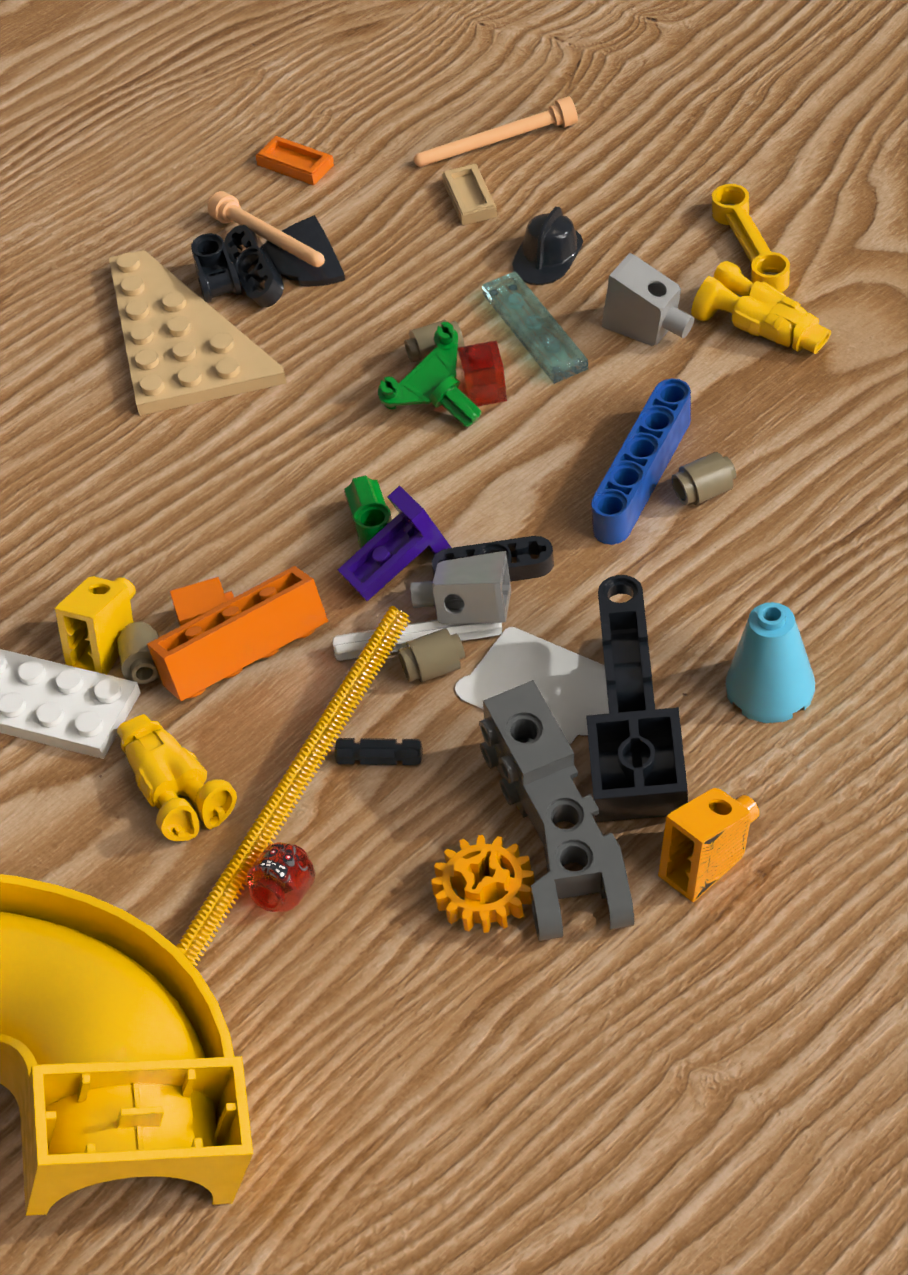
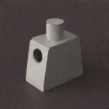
[602,253,694,346]
[410,551,511,624]

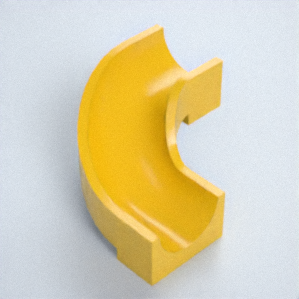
[0,874,253,1216]

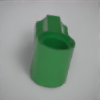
[344,475,392,549]

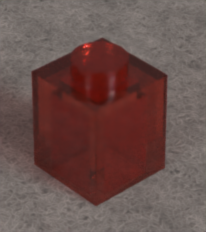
[458,341,507,407]

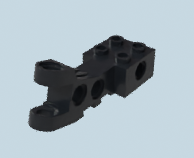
[586,575,688,823]

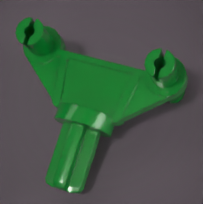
[378,322,482,428]

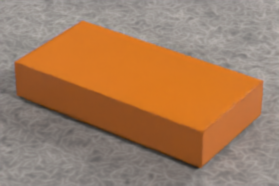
[255,136,334,185]

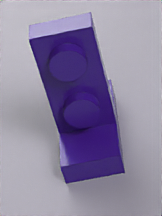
[338,485,452,601]

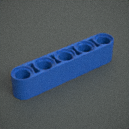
[591,378,691,545]

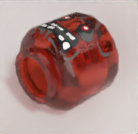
[246,842,316,912]

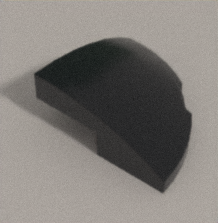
[253,215,345,287]

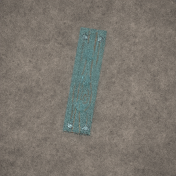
[482,271,588,384]

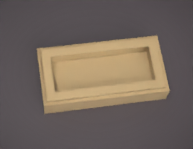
[442,164,497,226]

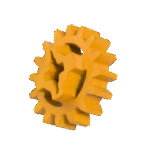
[431,835,535,933]

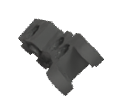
[479,680,634,941]

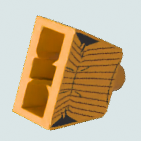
[658,788,759,902]

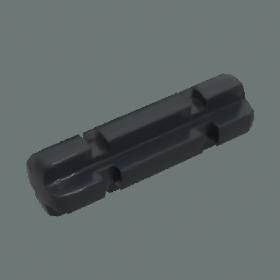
[334,738,423,765]

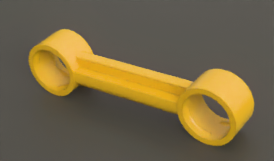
[712,184,790,292]

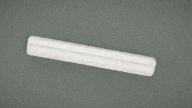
[333,619,502,661]

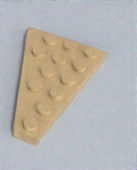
[109,250,287,416]

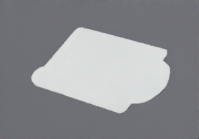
[455,627,609,744]

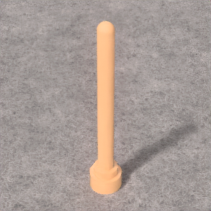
[414,96,578,167]
[208,191,325,267]

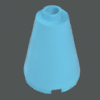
[726,602,815,723]

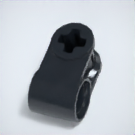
[191,233,242,303]

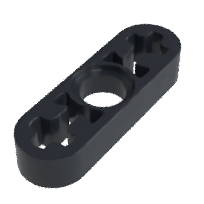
[224,225,284,308]
[432,536,554,582]

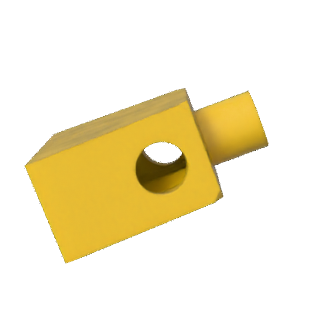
[55,576,136,675]

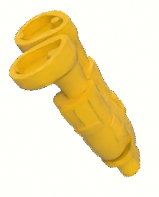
[691,261,831,354]
[117,714,237,841]

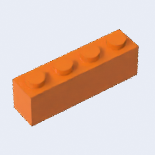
[147,566,329,701]

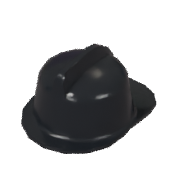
[512,206,583,285]

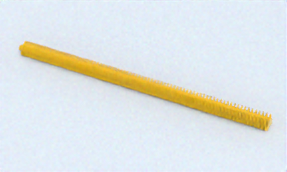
[176,606,410,966]

